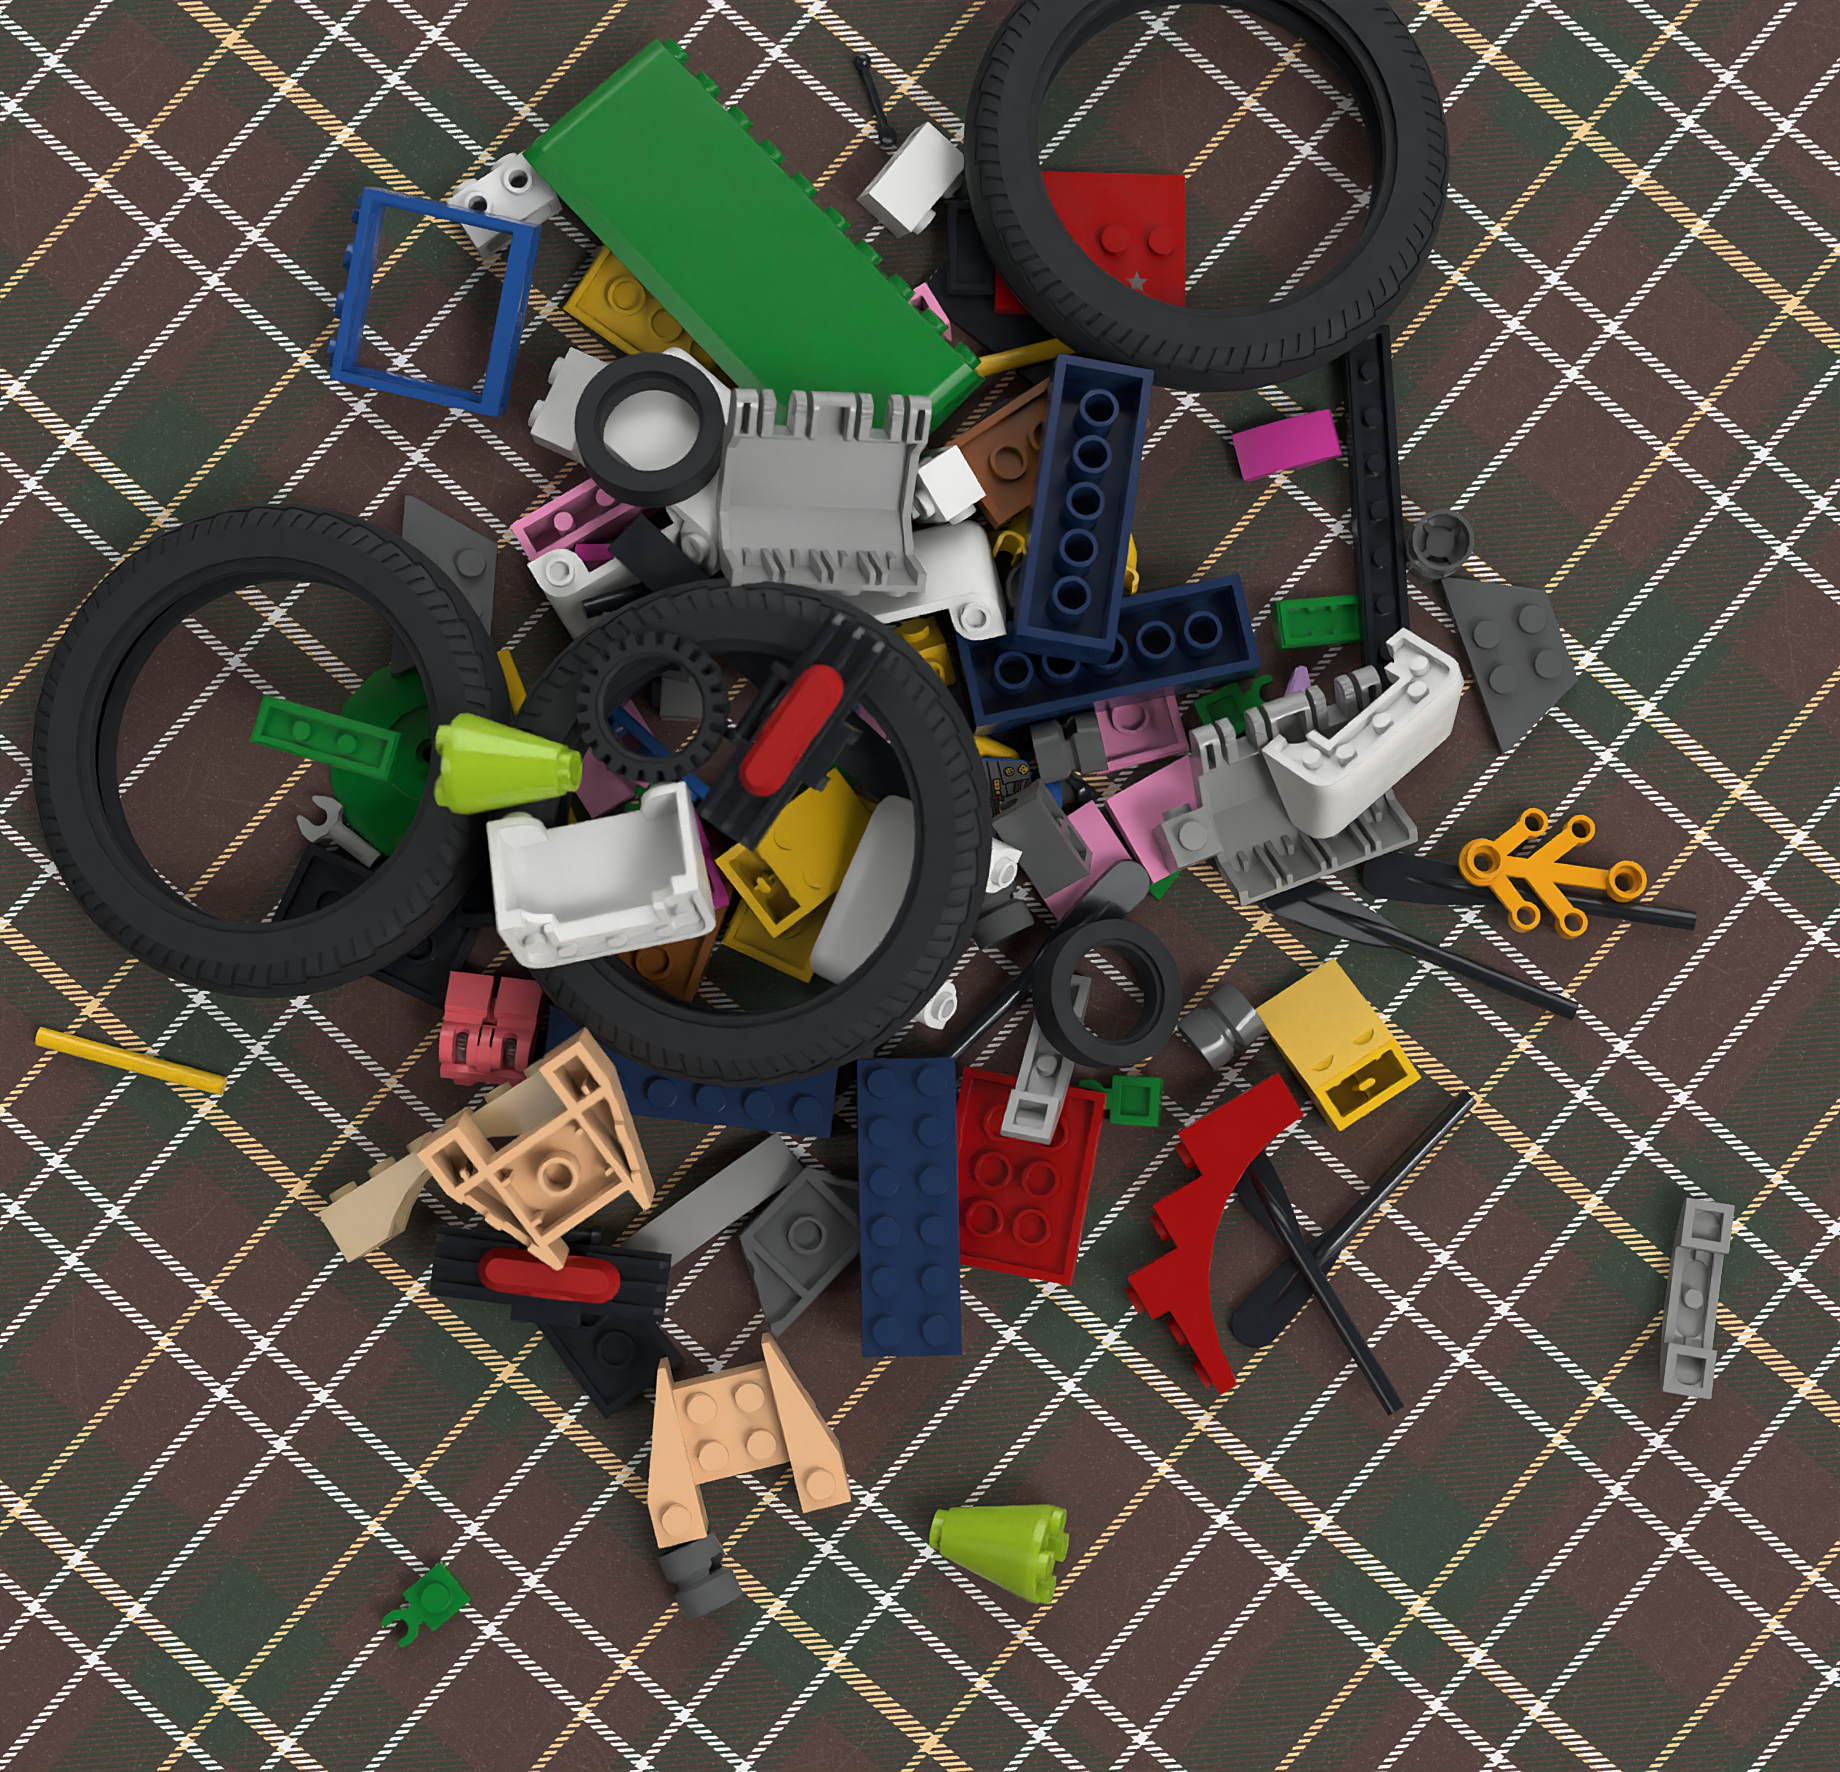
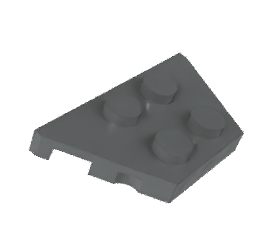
[390,495,499,678]
[1438,577,1578,755]
[737,1166,859,1338]

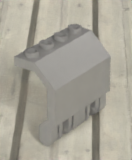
[716,388,932,597]
[1189,665,1418,907]

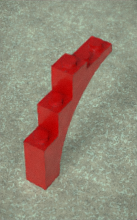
[1124,1072,1304,1395]

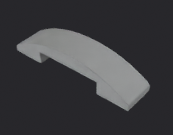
[1001,974,1091,1144]
[620,1132,802,1267]
[1660,1197,1735,1400]

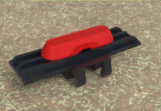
[695,609,892,852]
[429,1221,672,1330]

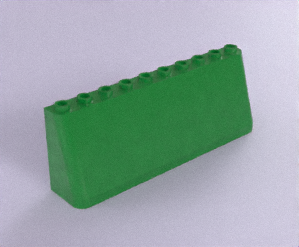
[522,37,986,437]

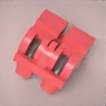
[439,971,546,1087]

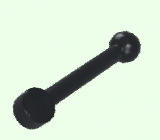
[853,53,897,148]
[1018,729,1096,804]

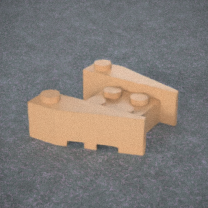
[416,1027,655,1271]
[647,1332,851,1549]

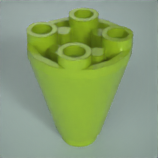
[435,713,582,815]
[929,1504,1069,1605]

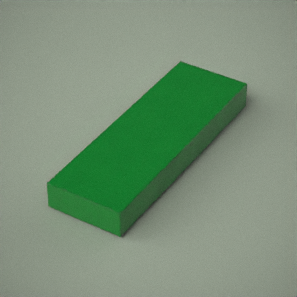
[249,694,406,784]

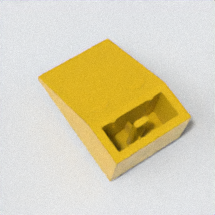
[714,767,872,938]
[1255,958,1421,1132]

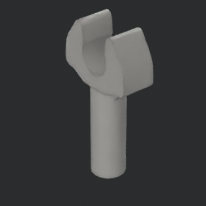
[296,795,382,869]

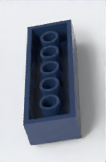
[1009,353,1154,666]
[952,573,1261,736]
[544,1007,840,1138]
[855,1057,962,1357]

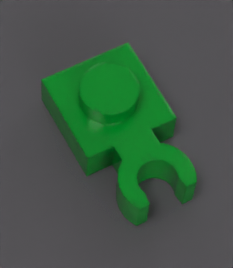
[1192,675,1273,736]
[1078,1075,1163,1127]
[381,1560,473,1647]

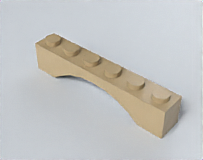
[318,1059,565,1263]

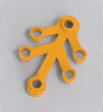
[1458,808,1647,939]

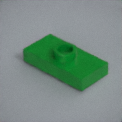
[1270,595,1360,651]

